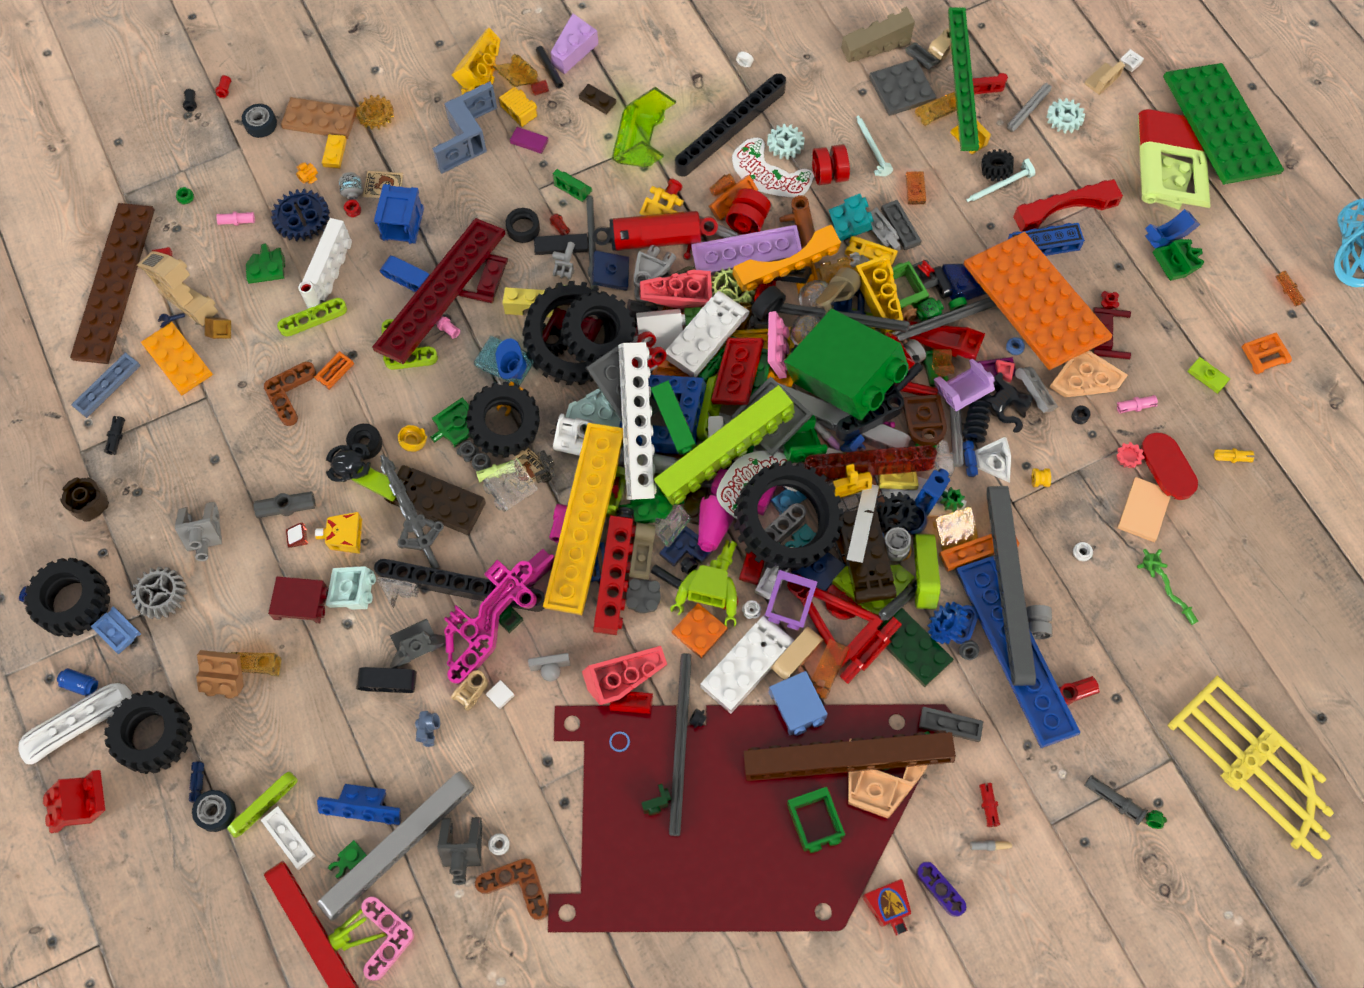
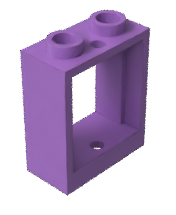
[765,570,818,630]

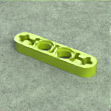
[277,298,347,337]
[697,375,721,442]
[227,772,298,838]

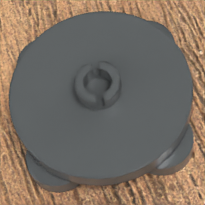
[626,578,661,613]

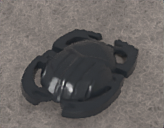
[326,443,371,482]

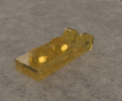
[915,91,957,126]

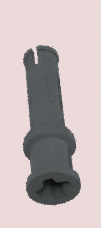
[1084,775,1148,826]

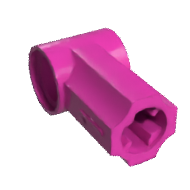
[549,503,567,543]

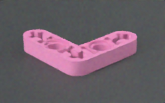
[361,897,414,981]

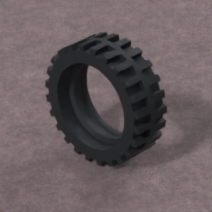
[522,281,615,386]
[733,461,844,571]

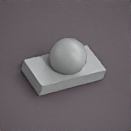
[528,653,571,682]

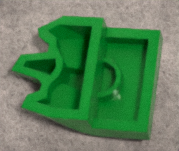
[1152,239,1205,281]
[246,243,285,284]

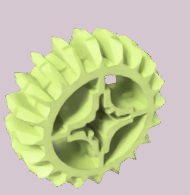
[711,267,756,304]

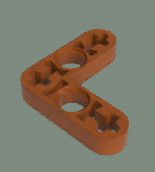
[264,362,316,426]
[475,858,548,921]

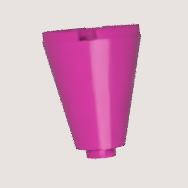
[698,495,735,552]

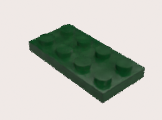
[878,608,954,687]

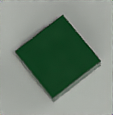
[499,605,523,634]

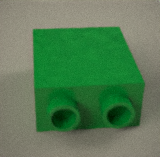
[784,308,909,420]

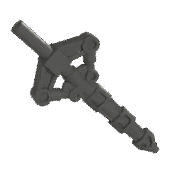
[380,454,444,569]

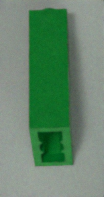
[651,380,697,455]

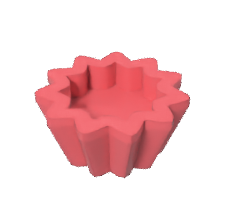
[1117,442,1145,468]

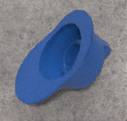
[495,338,527,380]

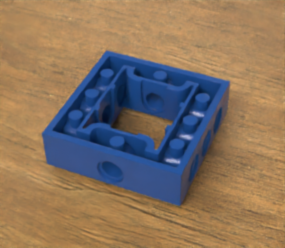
[619,375,706,455]

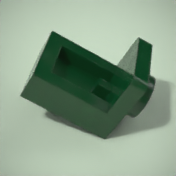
[641,784,671,816]

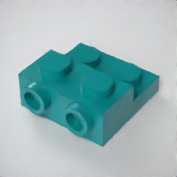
[828,193,874,241]

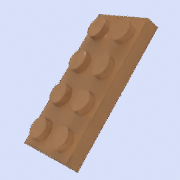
[281,97,357,139]

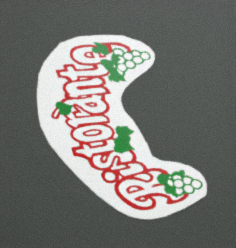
[732,138,814,197]
[716,450,797,519]

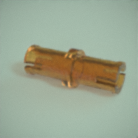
[1275,271,1306,307]

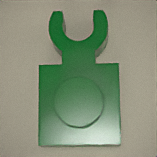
[328,840,367,879]

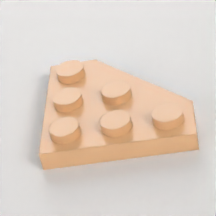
[1049,351,1128,398]

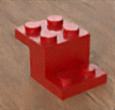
[43,770,106,833]

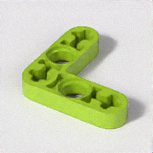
[381,319,438,370]

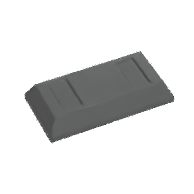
[905,42,940,70]

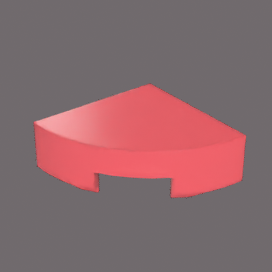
[995,359,1015,382]

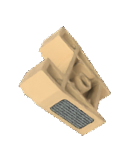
[137,251,218,326]

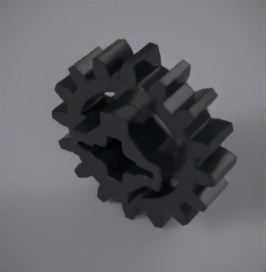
[876,492,919,532]

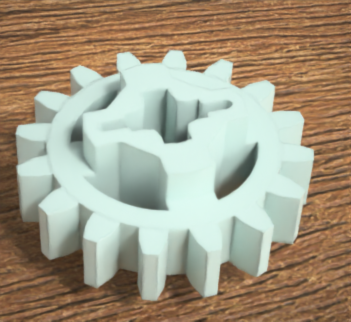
[1046,98,1085,133]
[767,124,805,160]

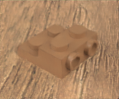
[196,650,244,699]

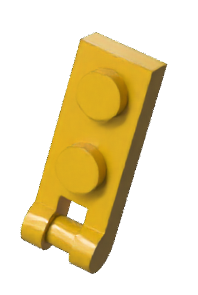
[845,236,898,267]

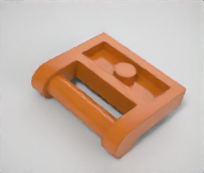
[1242,332,1292,374]

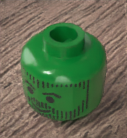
[916,297,944,322]

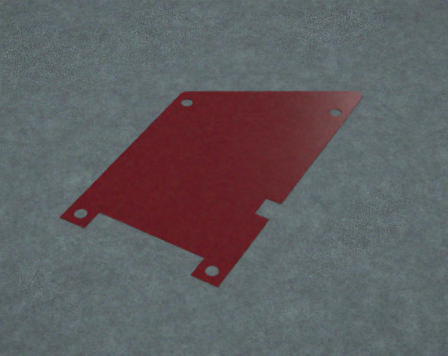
[548,704,953,933]

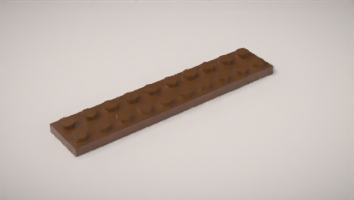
[70,203,155,364]

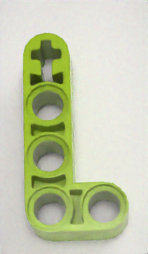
[913,534,940,609]

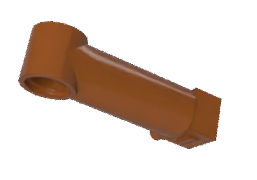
[779,195,815,249]

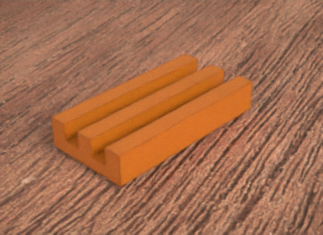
[314,351,354,390]

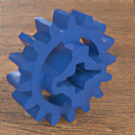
[928,602,969,644]

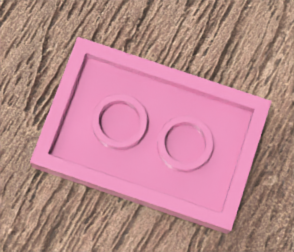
[768,311,790,379]

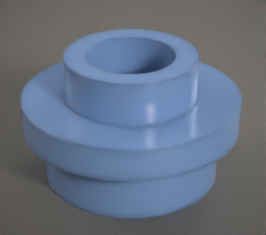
[1006,337,1025,355]

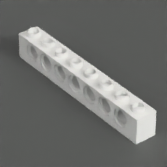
[618,342,656,500]

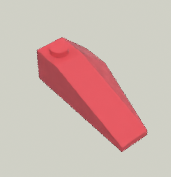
[640,270,712,311]
[582,646,667,705]

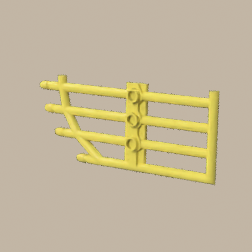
[1168,675,1334,860]

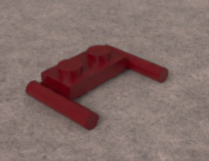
[458,254,508,304]
[1092,307,1131,360]
[542,308,604,342]

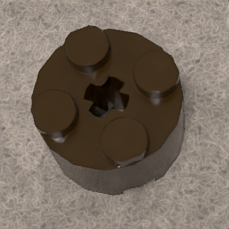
[60,477,109,522]

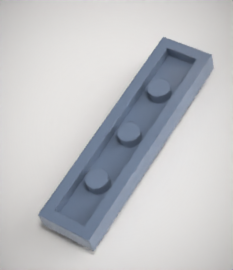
[71,352,141,418]

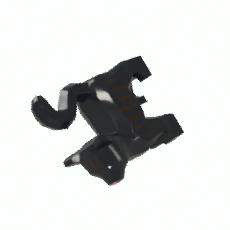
[978,372,1033,433]

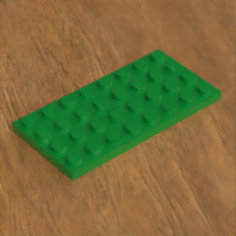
[1163,63,1284,185]

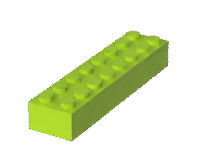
[654,385,795,505]

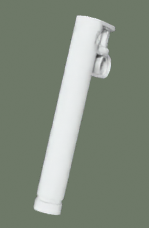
[553,413,680,474]

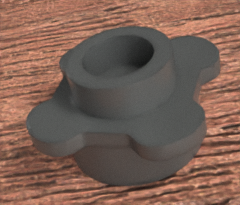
[456,441,479,462]

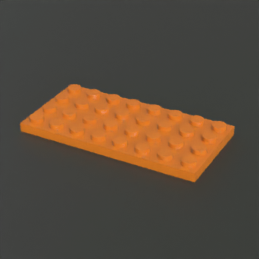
[964,232,1112,370]

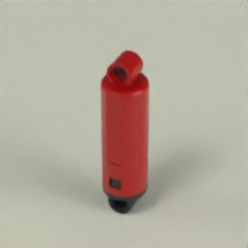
[593,211,718,251]

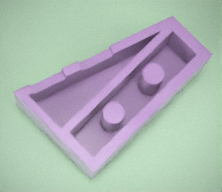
[551,13,598,74]

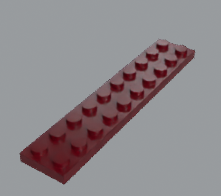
[372,218,506,364]

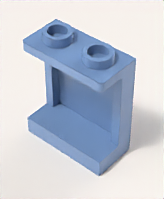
[768,671,827,736]

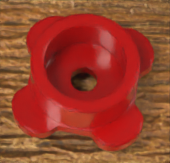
[1101,291,1120,309]

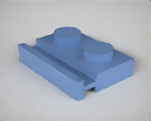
[91,606,141,654]

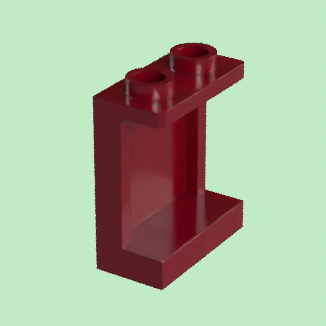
[268,576,329,624]

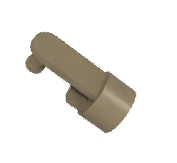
[815,267,861,315]

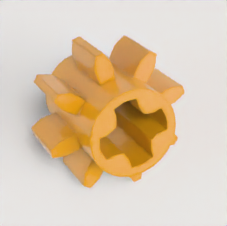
[296,163,318,184]

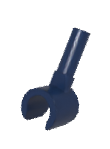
[158,313,185,328]

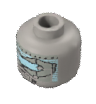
[339,172,363,200]

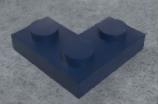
[659,525,713,567]

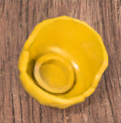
[398,425,427,452]

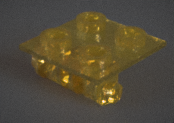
[493,54,539,87]
[932,506,979,551]

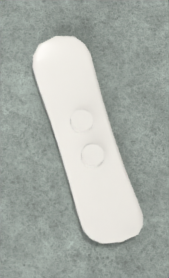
[18,683,132,765]

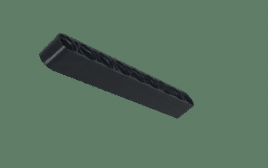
[675,73,786,177]
[374,559,545,612]

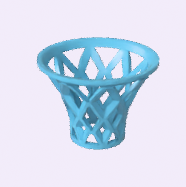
[1334,199,1364,287]

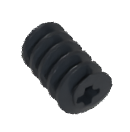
[962,400,992,443]

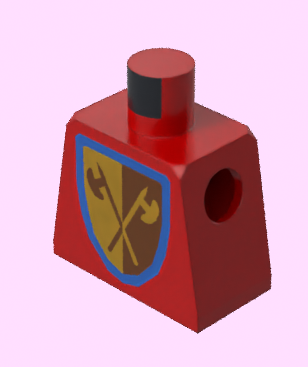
[862,879,911,936]

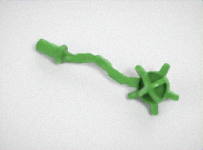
[1137,549,1199,625]

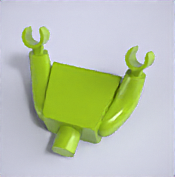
[670,560,737,627]

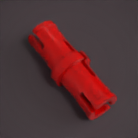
[979,783,1001,827]

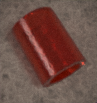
[531,80,549,96]

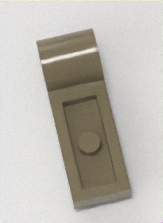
[629,522,656,580]

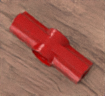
[1058,676,1100,705]

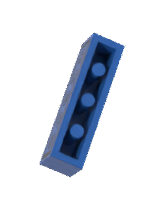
[1007,223,1085,256]

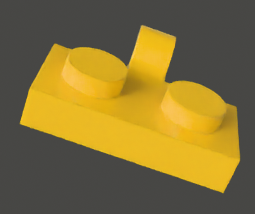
[833,464,872,498]

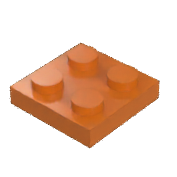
[672,603,728,659]

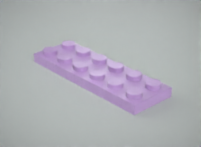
[691,225,802,276]

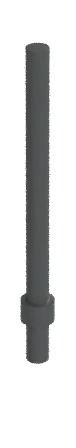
[586,195,598,289]

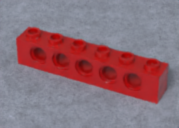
[593,515,636,635]

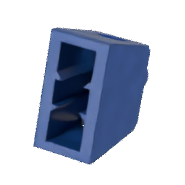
[915,468,950,516]

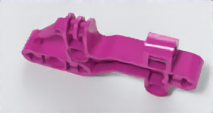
[444,559,537,684]

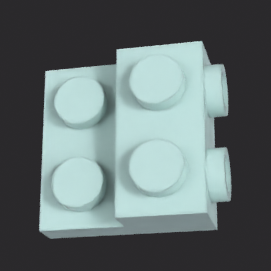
[326,566,376,610]

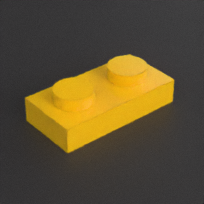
[322,134,347,168]

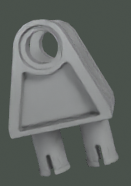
[633,245,676,303]
[175,502,222,561]

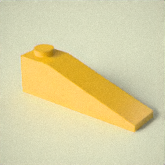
[451,27,501,89]

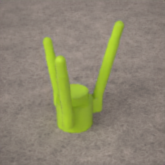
[328,909,386,951]

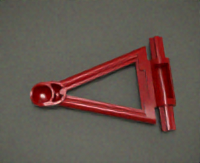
[787,575,902,684]

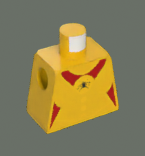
[315,512,362,554]

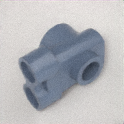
[415,711,440,747]

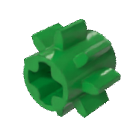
[940,487,965,513]

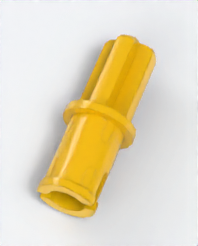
[1213,448,1254,463]

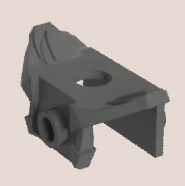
[390,618,446,668]

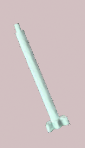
[856,116,893,176]
[966,158,1036,202]

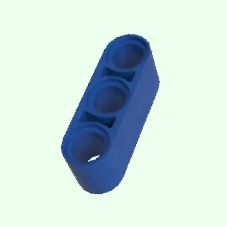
[380,256,430,292]

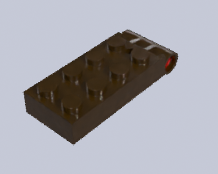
[384,465,486,536]
[839,507,896,604]

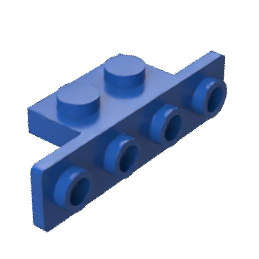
[317,784,401,825]

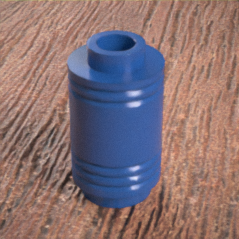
[57,668,98,696]

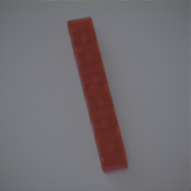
[805,445,937,479]

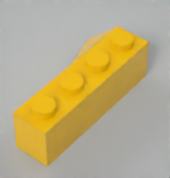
[855,254,903,335]

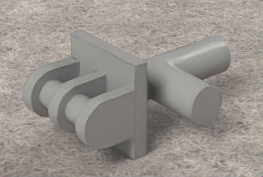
[553,242,575,280]

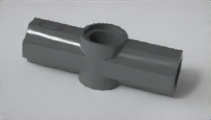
[253,491,316,518]

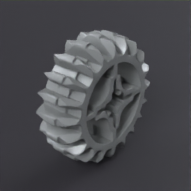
[131,566,188,619]

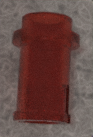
[550,214,570,235]

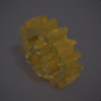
[356,95,394,130]

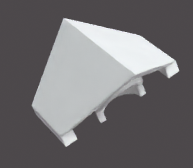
[975,437,1011,483]

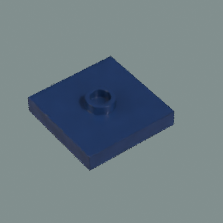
[592,250,629,291]
[791,552,846,591]

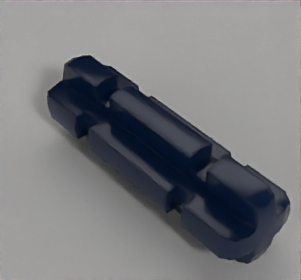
[189,761,204,803]

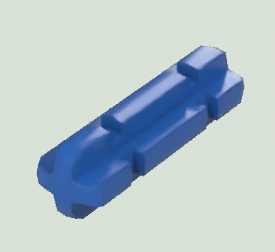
[963,440,978,477]

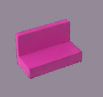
[515,549,555,588]

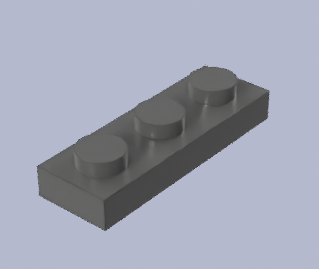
[881,200,921,251]
[919,707,984,742]

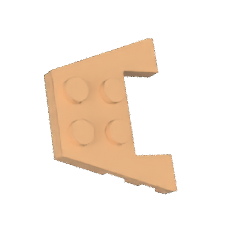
[848,739,927,819]

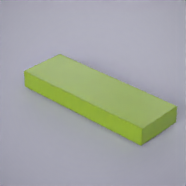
[351,467,396,502]

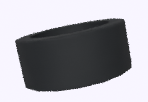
[505,208,540,243]
[752,286,786,322]

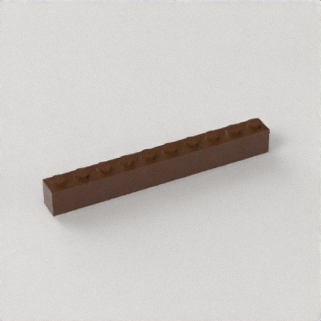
[744,730,956,781]

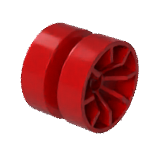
[812,144,850,186]
[725,188,771,235]

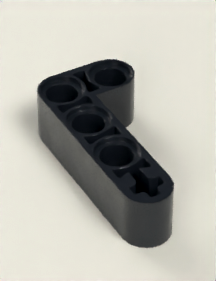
[836,383,904,441]

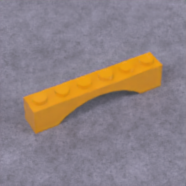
[732,224,841,292]

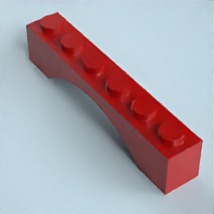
[1013,179,1123,232]

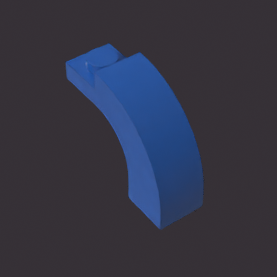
[1145,209,1200,249]

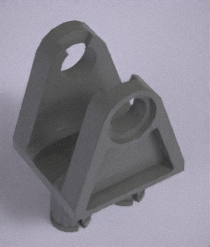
[437,817,482,885]

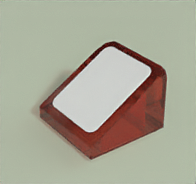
[286,522,308,548]

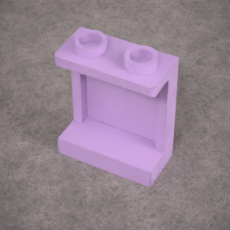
[934,359,995,411]

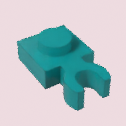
[784,524,816,548]

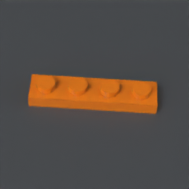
[939,534,1020,572]

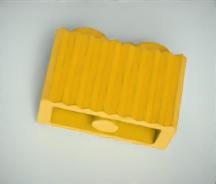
[498,86,537,127]

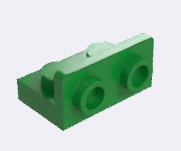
[553,169,592,202]

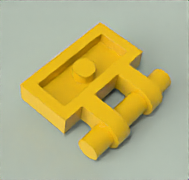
[640,186,684,215]

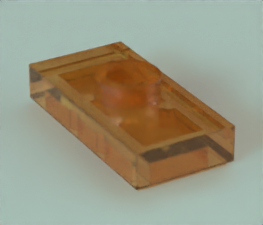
[906,171,926,205]

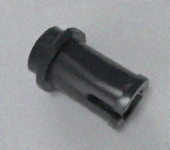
[183,89,197,112]

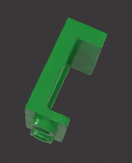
[782,415,828,463]

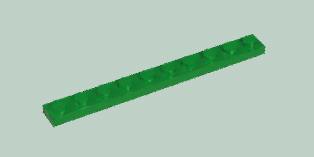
[948,7,979,151]

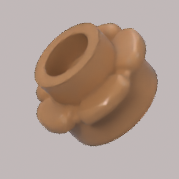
[901,305,917,322]

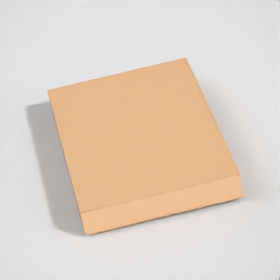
[1117,477,1171,543]

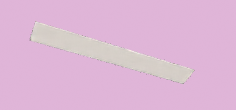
[847,484,879,563]

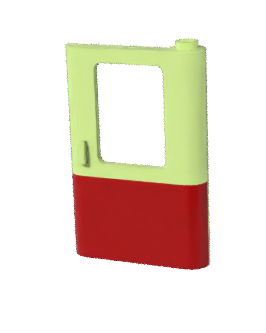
[1138,109,1211,208]

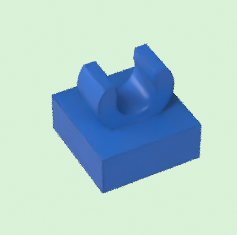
[839,434,866,453]

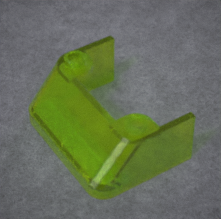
[612,87,676,168]

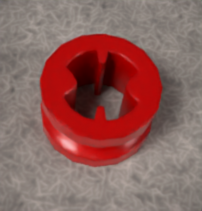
[344,200,361,217]
[918,260,935,277]

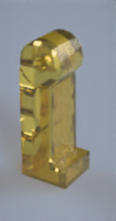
[231,652,281,676]

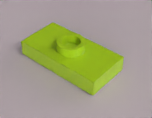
[1187,357,1230,394]

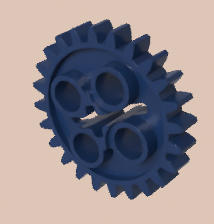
[271,189,330,242]

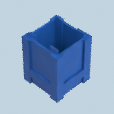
[374,184,424,244]

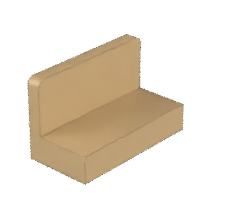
[1084,61,1125,95]

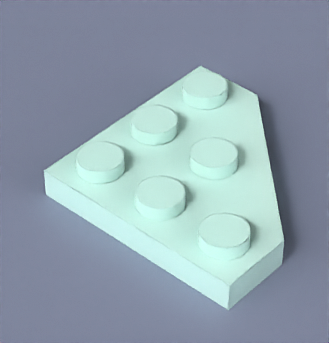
[565,388,621,428]

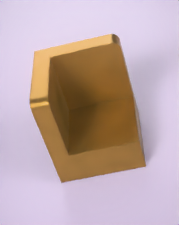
[205,318,231,339]

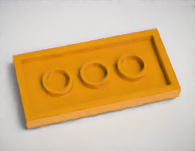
[141,322,213,395]

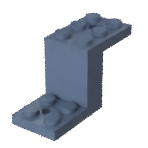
[432,82,497,174]

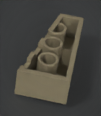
[841,7,915,63]

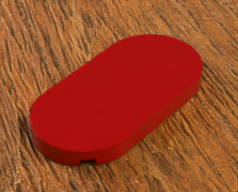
[1140,433,1198,500]

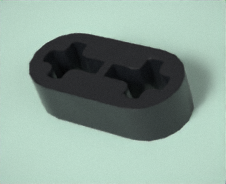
[932,266,953,299]

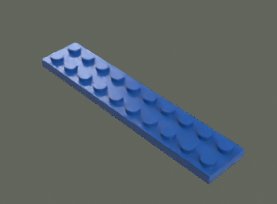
[956,556,1080,748]

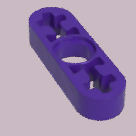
[916,862,966,917]

